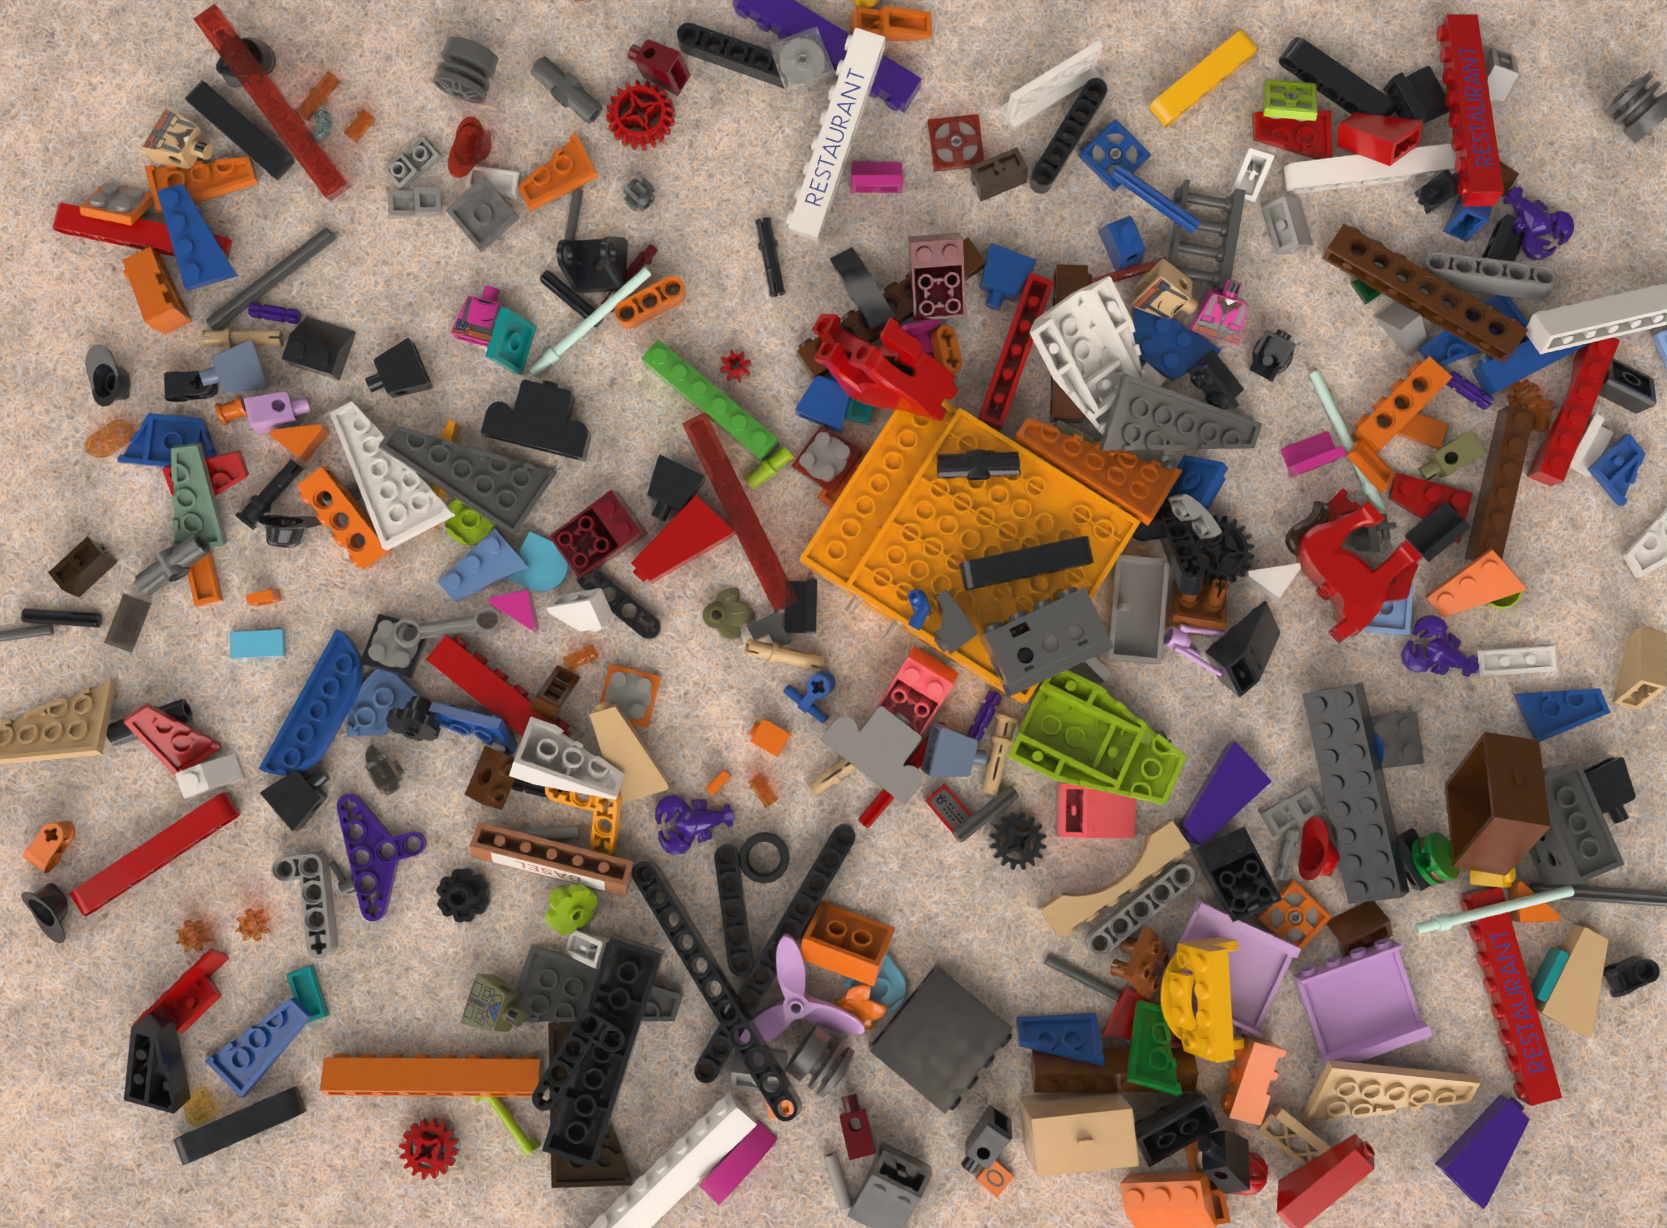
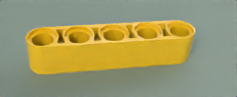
[1148,29,1259,128]

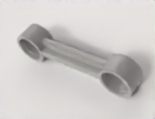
[393,606,501,648]

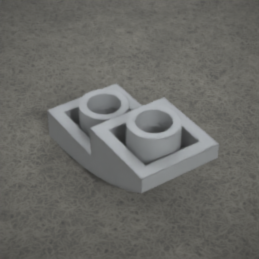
[383,136,443,189]
[1168,494,1222,539]

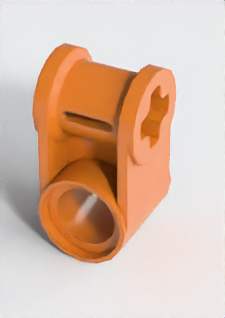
[23,821,75,873]

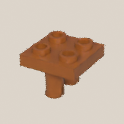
[1172,578,1229,631]
[1110,926,1171,1000]

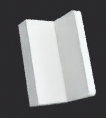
[1570,414,1613,477]

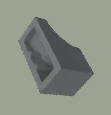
[934,589,978,654]

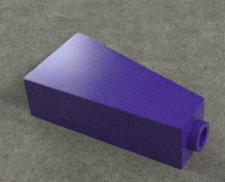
[1178,742,1272,845]
[1435,1095,1530,1209]

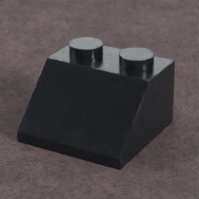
[281,317,356,381]

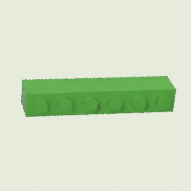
[641,339,779,462]

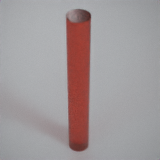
[1092,256,1167,283]

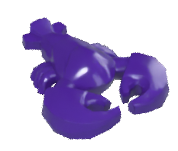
[1503,186,1574,261]
[1401,615,1479,677]
[655,794,735,856]

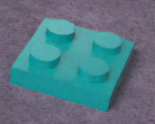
[485,307,537,375]

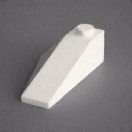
[509,717,625,800]

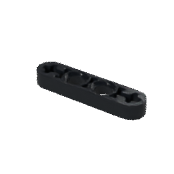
[577,569,661,640]

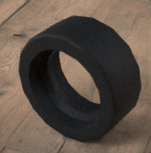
[739,832,790,884]

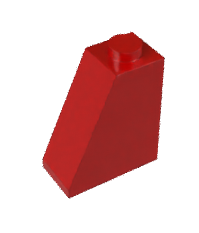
[1336,113,1423,166]

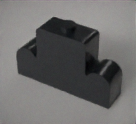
[481,380,591,462]

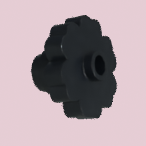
[386,696,441,741]
[436,868,491,923]

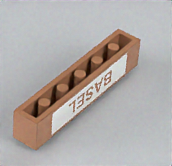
[470,822,634,897]

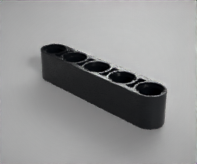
[677,23,790,88]
[1279,37,1397,117]
[1030,78,1107,194]
[184,80,295,181]
[959,536,1094,590]
[714,844,753,976]
[173,1086,307,1165]

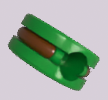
[1412,832,1460,885]

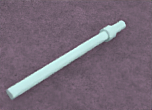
[529,267,652,377]
[1309,370,1386,512]
[1414,885,1574,934]

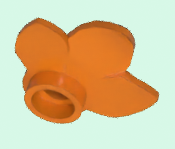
[835,984,887,1030]

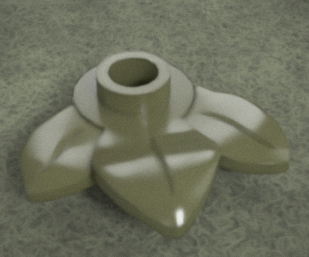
[702,588,755,640]

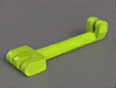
[474,1097,541,1157]

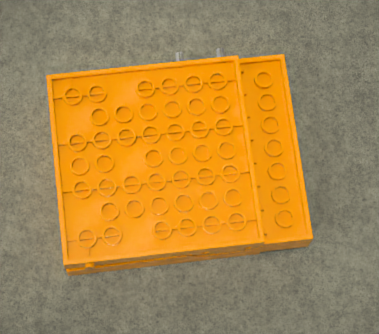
[799,401,1141,704]

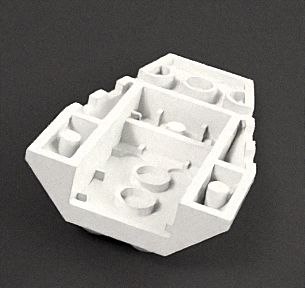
[1029,276,1148,451]

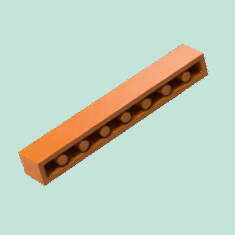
[319,1053,544,1097]

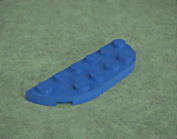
[259,629,363,776]

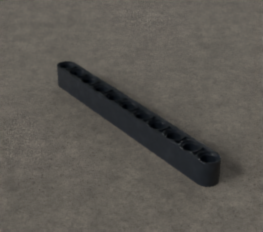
[694,824,855,1083]
[632,861,802,1122]

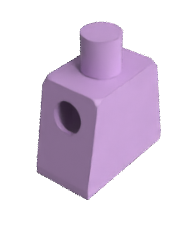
[244,391,311,435]

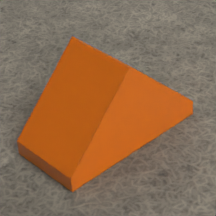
[269,424,329,462]
[1508,880,1561,923]

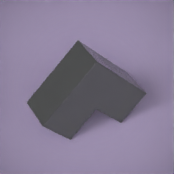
[747,612,791,646]

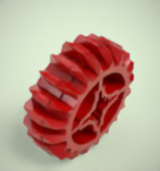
[606,79,676,151]

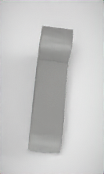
[271,852,338,959]

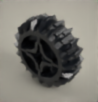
[1191,515,1255,585]

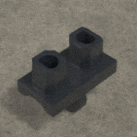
[1414,169,1459,215]

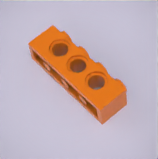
[1351,356,1452,453]
[296,466,394,570]

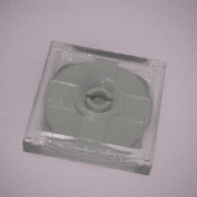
[768,26,836,95]

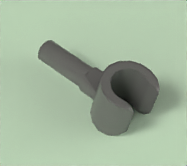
[329,861,356,894]

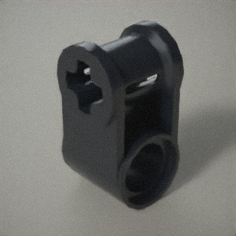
[164,371,218,402]
[1603,955,1660,997]

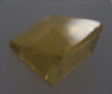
[183,1086,220,1127]

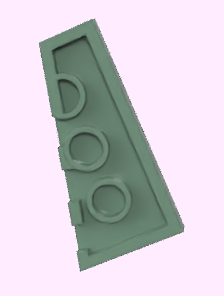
[171,443,227,547]

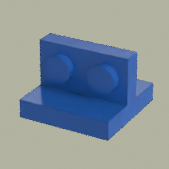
[1163,455,1228,511]

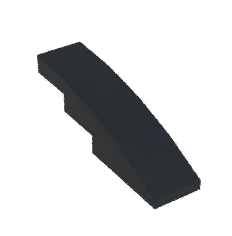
[830,247,896,333]

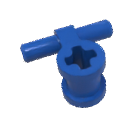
[783,670,836,724]

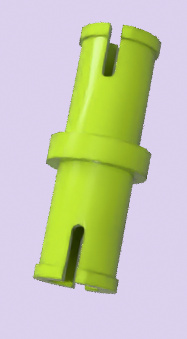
[744,445,794,491]

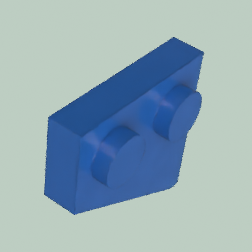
[1587,434,1646,506]

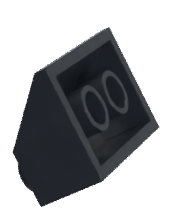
[1134,1089,1219,1167]

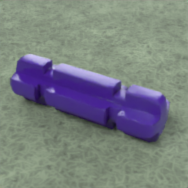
[248,302,301,324]
[1446,371,1494,410]
[968,690,1002,741]

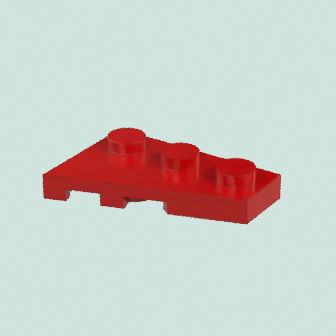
[1252,110,1333,160]

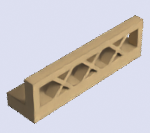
[1257,1103,1368,1198]

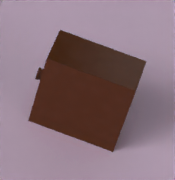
[1445,732,1551,876]

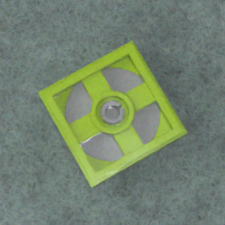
[1263,79,1318,121]

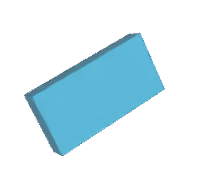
[230,629,286,659]

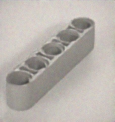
[1423,252,1558,300]
[1085,862,1195,956]

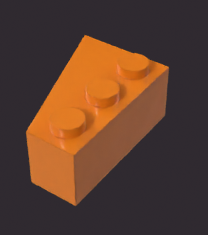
[122,247,192,335]

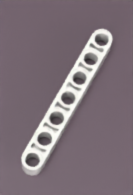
[1283,144,1456,195]

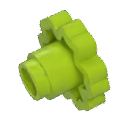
[545,884,598,935]

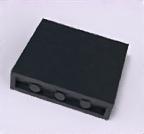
[869,964,1013,1114]

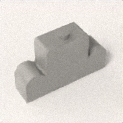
[819,707,922,805]

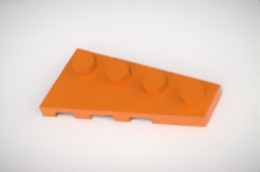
[145,157,259,215]

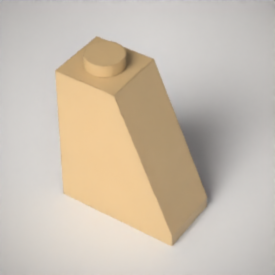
[1613,626,1667,710]

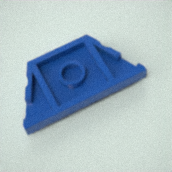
[1133,307,1222,381]
[117,413,217,468]

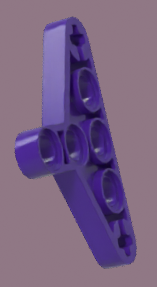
[337,794,427,921]

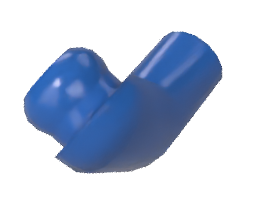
[908,589,931,631]

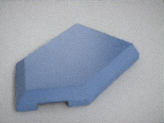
[347,668,421,737]

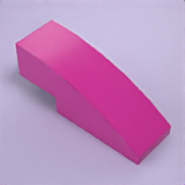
[700,1120,778,1205]

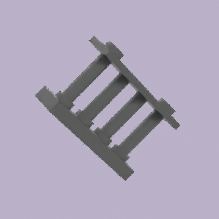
[1167,179,1246,292]

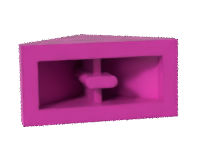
[488,590,539,632]

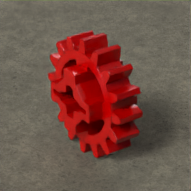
[399,1117,460,1180]

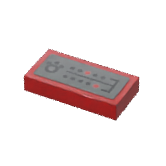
[924,783,972,834]

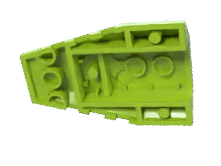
[1007,670,1187,805]

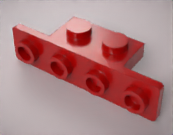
[133,949,229,1034]

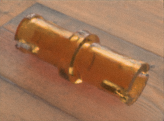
[295,71,341,121]

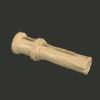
[981,713,1019,795]

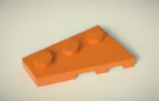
[518,132,599,212]
[1426,548,1527,618]

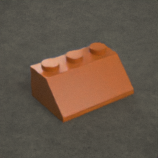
[801,901,895,987]
[1120,1171,1217,1228]

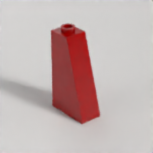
[631,495,735,583]
[1276,1133,1375,1228]

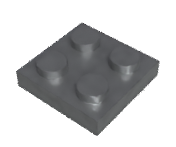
[446,177,520,252]
[1371,711,1424,768]

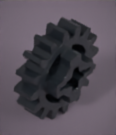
[989,812,1047,870]

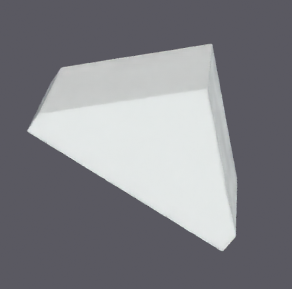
[1231,146,1275,202]
[1243,563,1301,600]
[564,929,610,969]

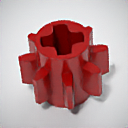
[720,350,752,383]

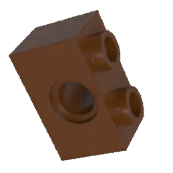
[464,745,515,810]

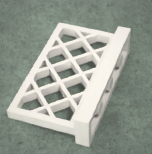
[1000,40,1103,131]

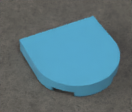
[508,531,569,592]
[843,953,907,1015]

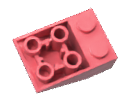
[876,646,959,736]
[1056,783,1136,838]

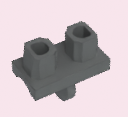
[1351,512,1397,553]

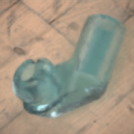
[305,109,332,148]

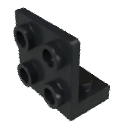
[1383,66,1449,125]
[1187,349,1244,409]

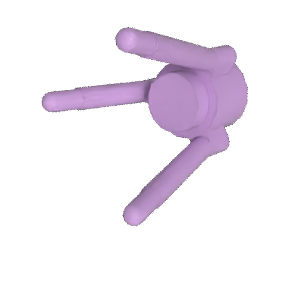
[1163,623,1226,676]

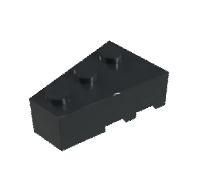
[124,1013,191,1114]

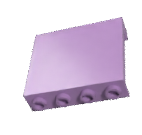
[1159,899,1301,1037]
[1293,938,1432,1066]

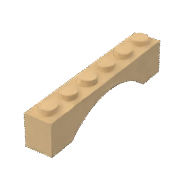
[1038,820,1190,937]

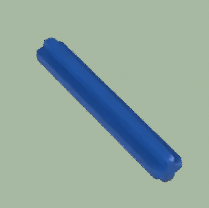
[1112,165,1200,233]

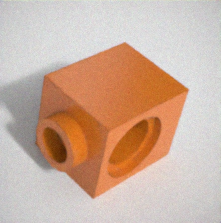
[749,718,791,757]

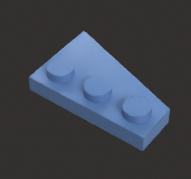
[438,529,531,602]

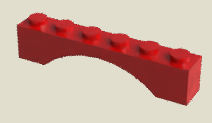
[1527,337,1620,487]

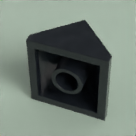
[1599,358,1657,414]

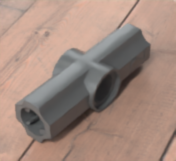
[531,56,603,124]
[134,533,211,595]

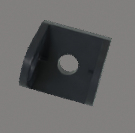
[556,236,628,293]

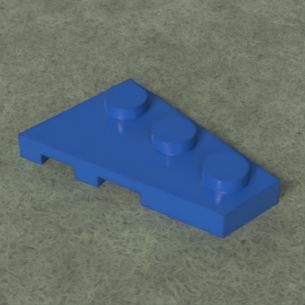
[1513,688,1611,742]
[428,702,517,755]
[1016,1013,1104,1066]

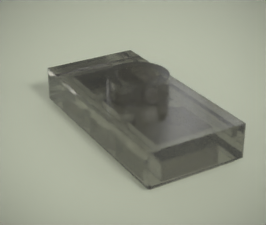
[104,594,152,652]

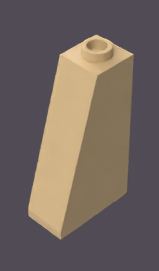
[589,700,670,803]
[1535,923,1609,1038]

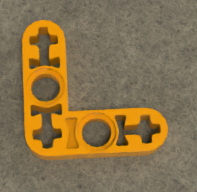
[545,786,622,856]

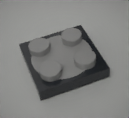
[360,614,427,678]

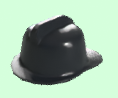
[85,344,131,407]
[258,515,322,548]
[21,883,69,944]

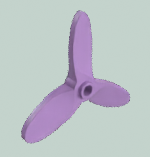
[740,934,865,1043]

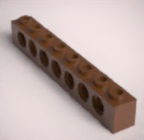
[1322,224,1528,364]
[797,237,986,380]

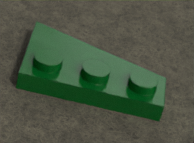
[1126,1000,1182,1095]

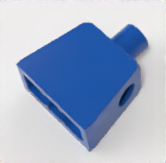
[1443,196,1493,242]
[1098,216,1145,275]
[980,243,1037,310]
[795,373,850,433]

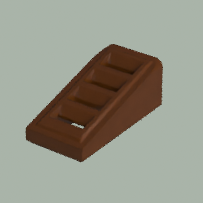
[531,665,580,721]

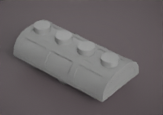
[1108,555,1170,664]

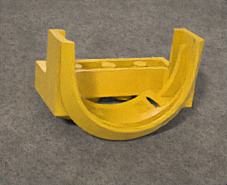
[1161,936,1244,1063]

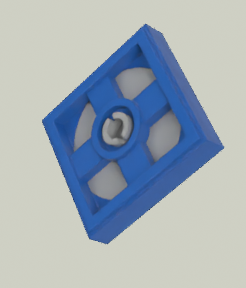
[1078,119,1152,192]

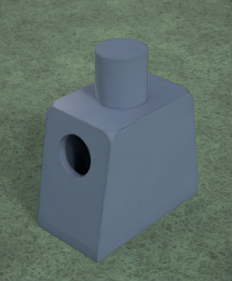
[199,340,268,393]
[921,722,987,777]

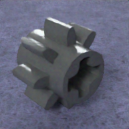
[623,178,655,211]

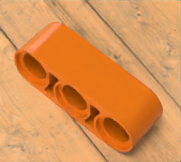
[615,276,686,329]

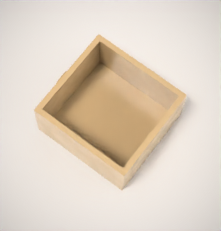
[1019,1092,1139,1177]

